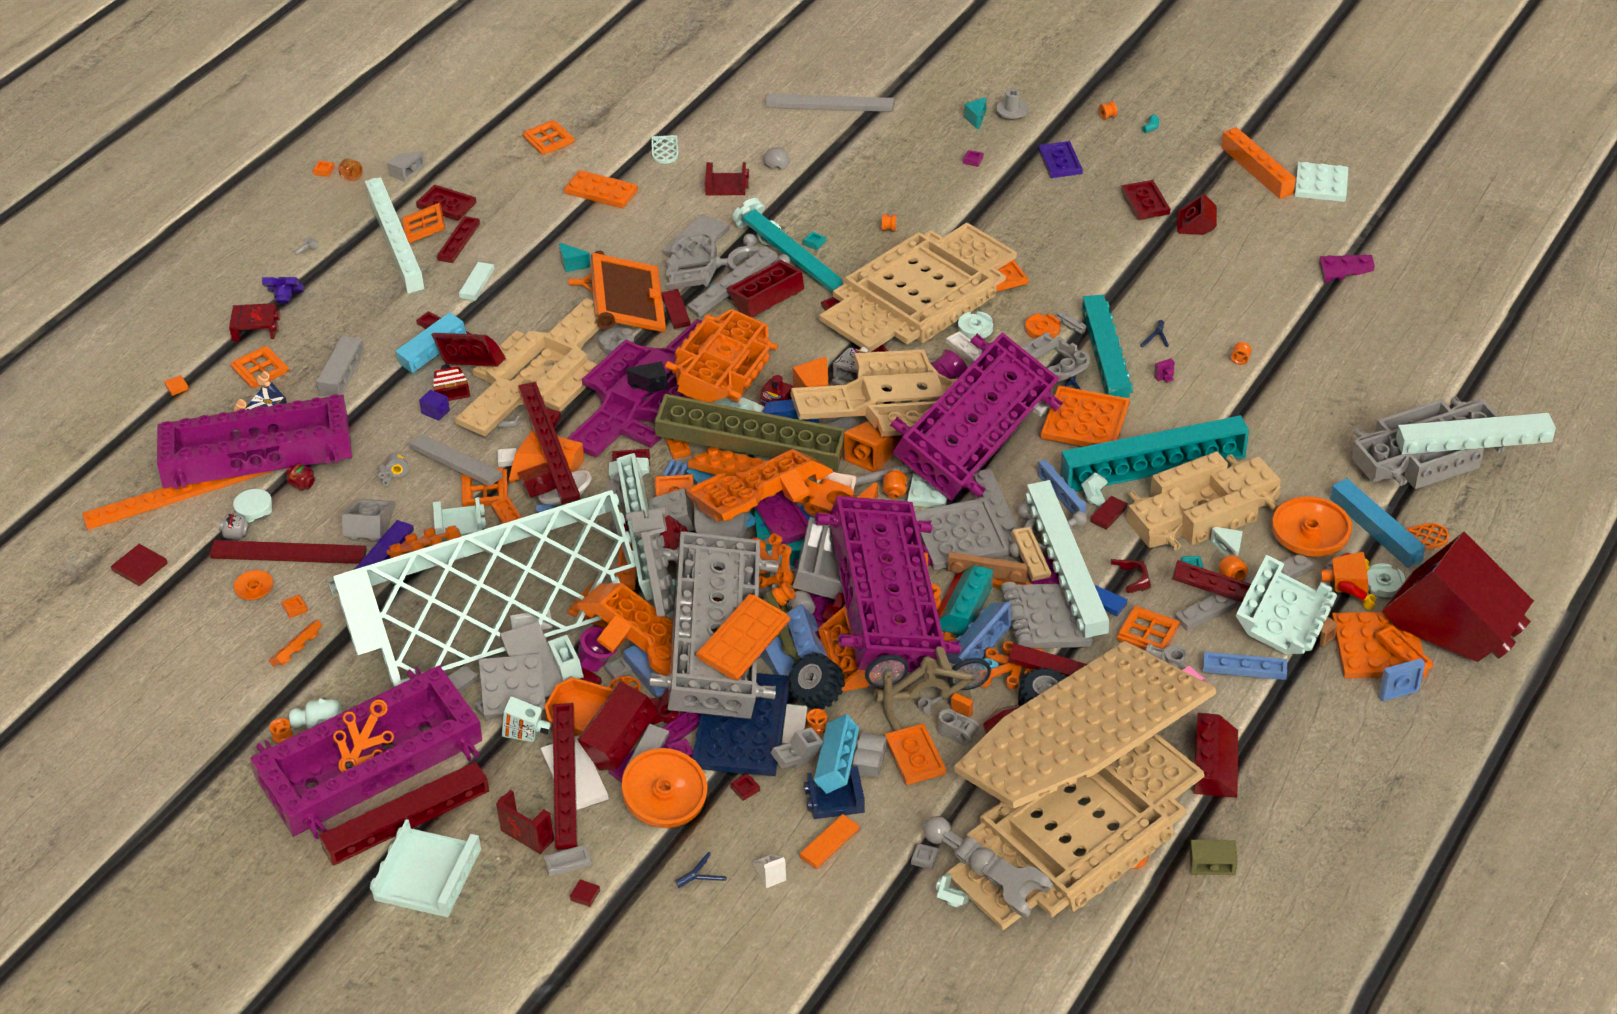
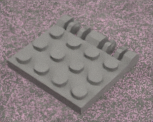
[1001,582,1093,648]

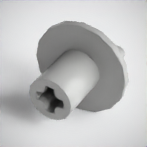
[996,89,1028,119]

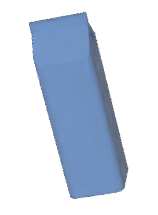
[623,644,666,698]

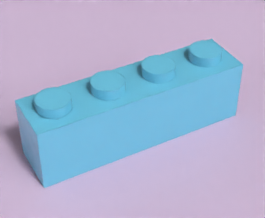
[395,312,467,373]
[814,714,859,794]

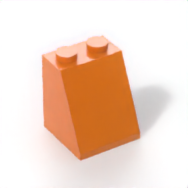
[793,356,828,388]
[844,421,900,472]

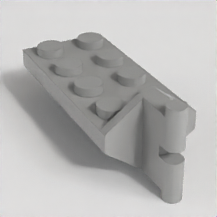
[626,506,674,617]

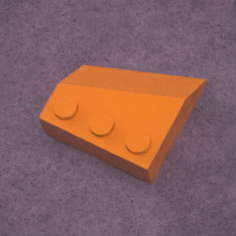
[509,430,584,482]

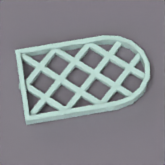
[651,135,679,164]

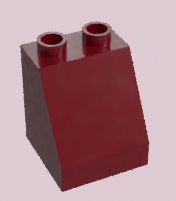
[1381,531,1534,662]

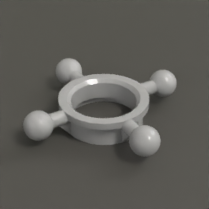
[716,234,790,272]
[1009,503,1087,557]

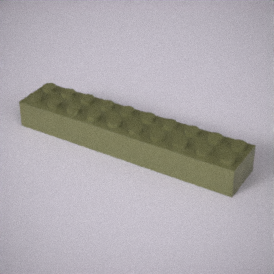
[655,394,847,471]

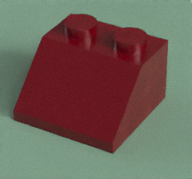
[1177,193,1217,235]

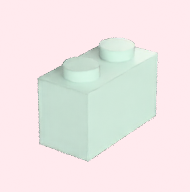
[548,635,584,681]

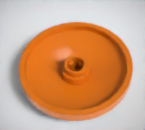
[1272,496,1352,557]
[621,748,708,828]

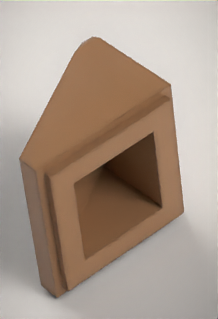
[1320,617,1337,647]

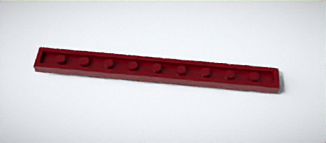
[518,382,581,504]

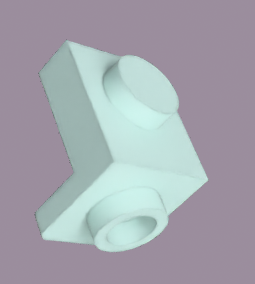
[1081,473,1108,507]
[936,873,969,907]

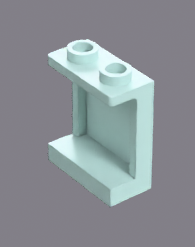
[433,497,486,542]

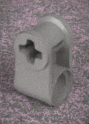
[937,709,979,745]

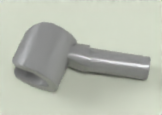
[294,237,318,255]
[918,695,943,714]

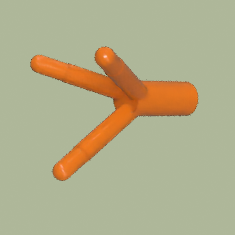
[568,273,593,293]

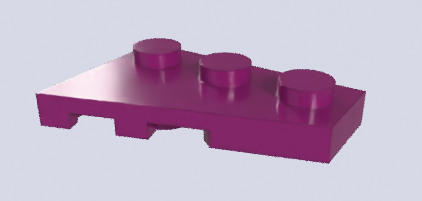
[1319,254,1375,283]

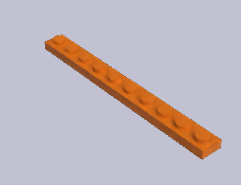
[82,471,272,530]

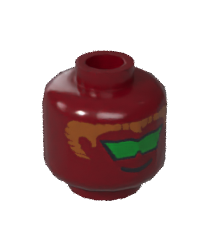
[286,463,315,491]

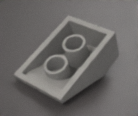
[342,499,396,541]

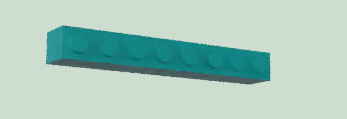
[1082,294,1133,399]

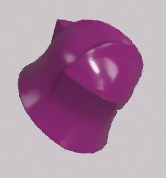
[930,349,968,379]
[577,627,618,672]

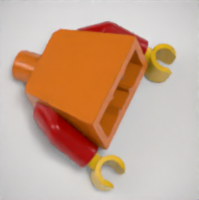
[1321,552,1376,610]

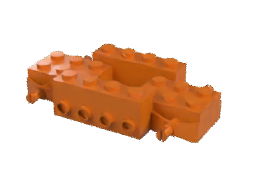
[665,309,778,403]

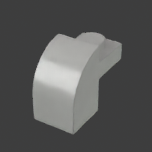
[771,727,823,769]

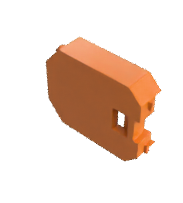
[544,677,614,736]

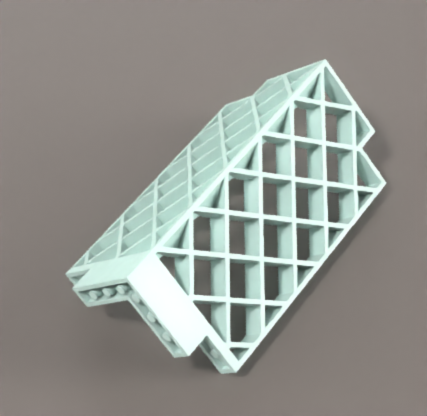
[327,490,636,687]

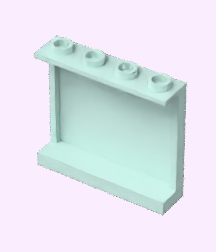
[370,819,481,918]

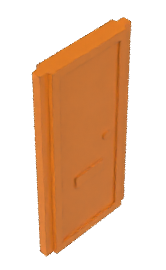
[696,594,791,681]

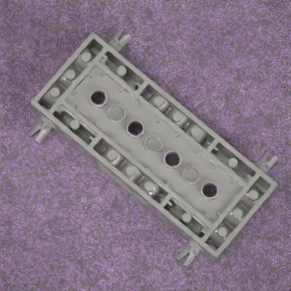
[649,531,778,719]

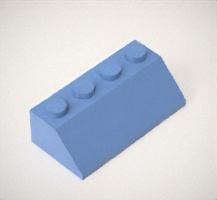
[946,602,1011,670]

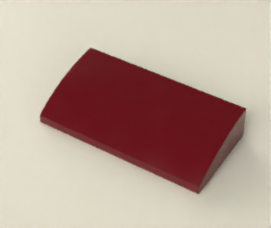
[431,333,506,367]

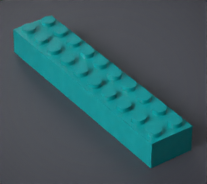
[1060,415,1249,492]

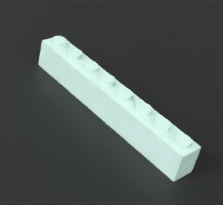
[1396,413,1556,455]

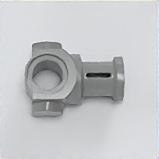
[1146,643,1186,670]

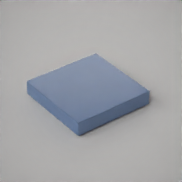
[1378,658,1425,701]

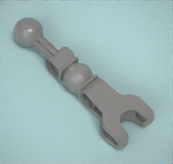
[924,816,1054,919]

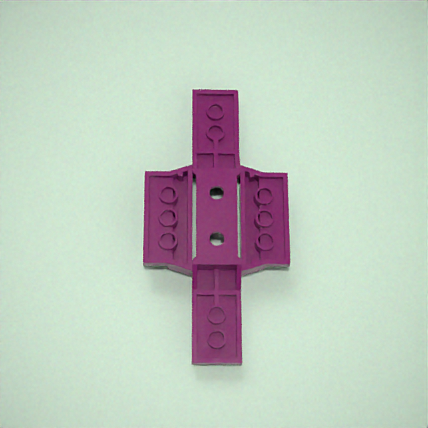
[567,319,702,458]

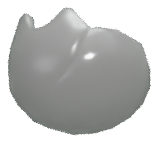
[763,147,790,169]

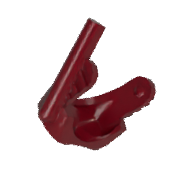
[1110,559,1151,593]

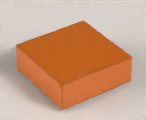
[313,161,335,177]
[164,375,189,396]
[281,594,308,618]
[951,693,973,717]

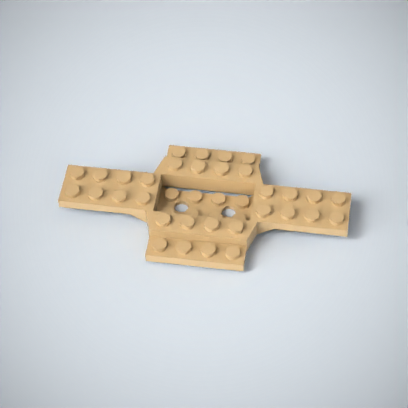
[455,298,601,436]
[790,349,995,437]

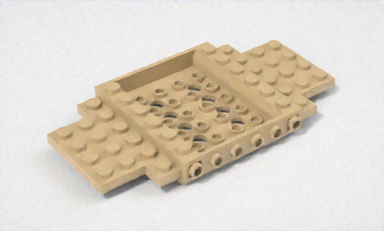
[819,223,1017,352]
[946,733,1204,930]

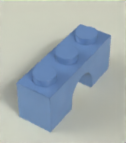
[786,604,828,659]

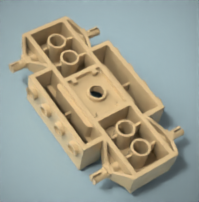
[1126,452,1281,550]

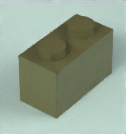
[1189,839,1238,875]

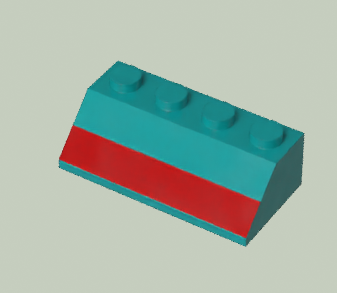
[937,565,993,636]

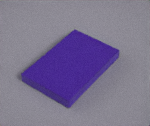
[1038,141,1083,178]

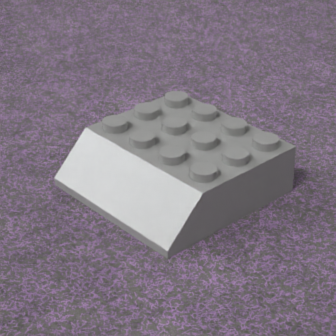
[792,517,843,600]

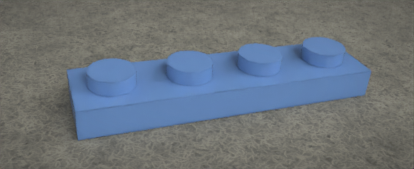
[1038,459,1087,515]
[1203,652,1287,680]

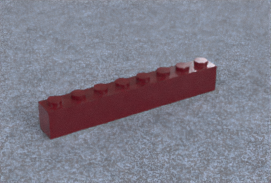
[319,761,489,866]

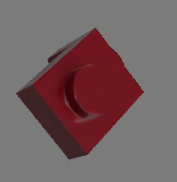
[822,592,845,621]

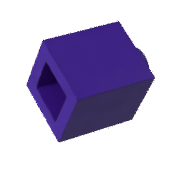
[419,390,450,421]

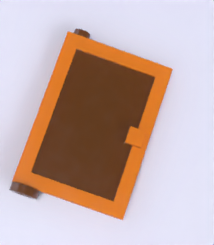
[590,251,666,332]

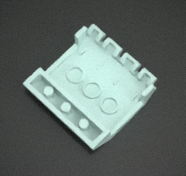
[1236,555,1337,654]

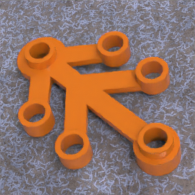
[386,525,461,558]
[753,533,794,589]
[975,641,1045,689]
[332,700,394,773]

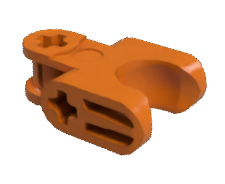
[797,479,854,517]

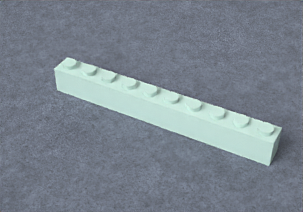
[365,177,424,293]
[616,453,654,601]
[1025,480,1109,638]

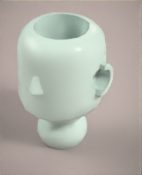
[289,698,342,729]

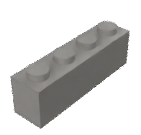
[316,336,364,397]

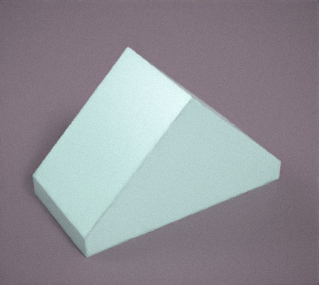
[1210,527,1243,557]

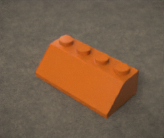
[818,605,882,692]

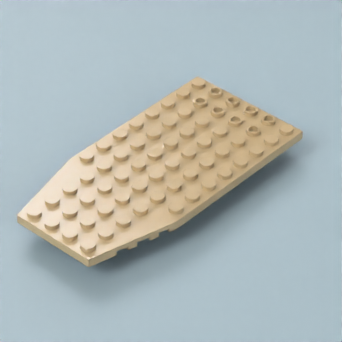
[954,641,1216,808]

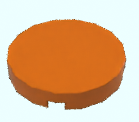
[1025,313,1061,339]

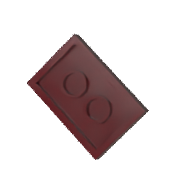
[1121,180,1171,220]
[416,184,477,221]

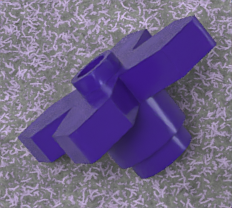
[262,277,304,303]

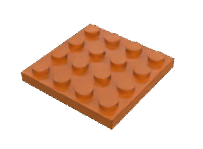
[1041,385,1130,446]
[1331,612,1428,678]

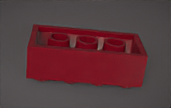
[726,259,805,318]
[577,682,658,770]
[1194,712,1238,798]

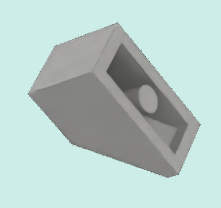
[388,151,426,182]

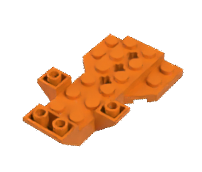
[686,449,833,522]
[577,583,673,676]

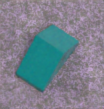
[964,97,987,129]
[559,243,591,272]

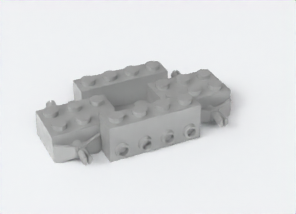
[1352,396,1505,489]

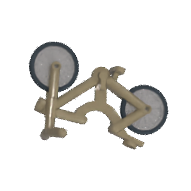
[865,646,991,731]

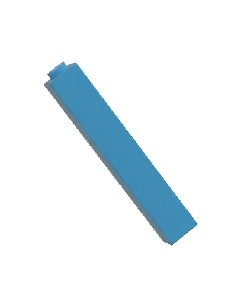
[1330,478,1426,568]

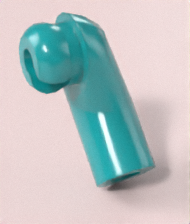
[1142,114,1160,133]

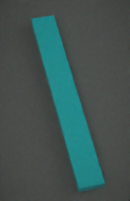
[742,209,843,293]

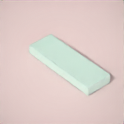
[459,262,494,301]

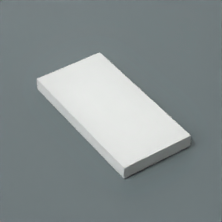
[541,735,609,810]

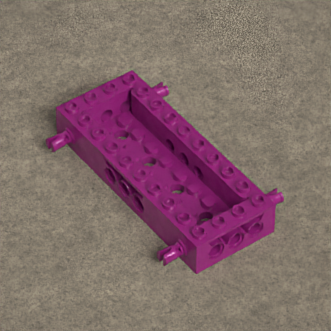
[890,332,1063,501]
[157,394,352,489]
[815,496,961,673]
[250,665,482,839]

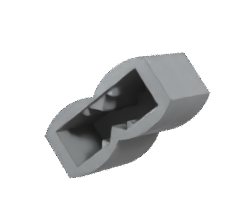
[851,732,887,777]

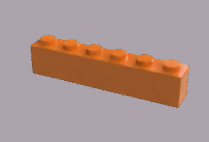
[1221,127,1296,199]

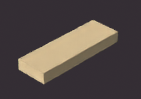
[1011,527,1051,581]

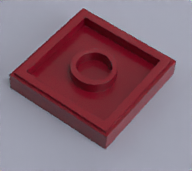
[111,544,168,586]

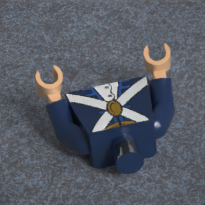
[234,371,287,426]

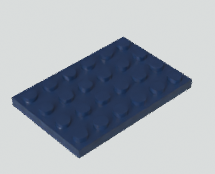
[692,673,791,777]

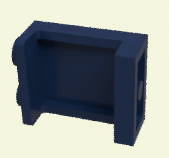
[804,766,865,819]

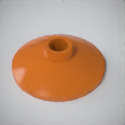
[233,570,274,600]

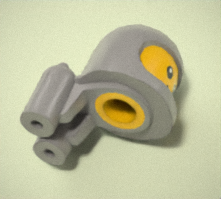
[378,453,409,486]

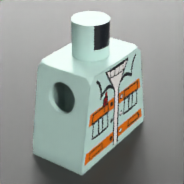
[502,696,552,742]

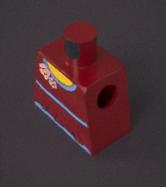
[759,375,794,406]

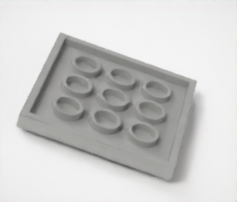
[915,497,1009,570]

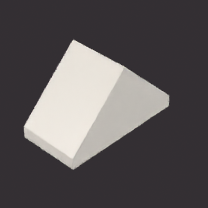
[752,854,786,888]

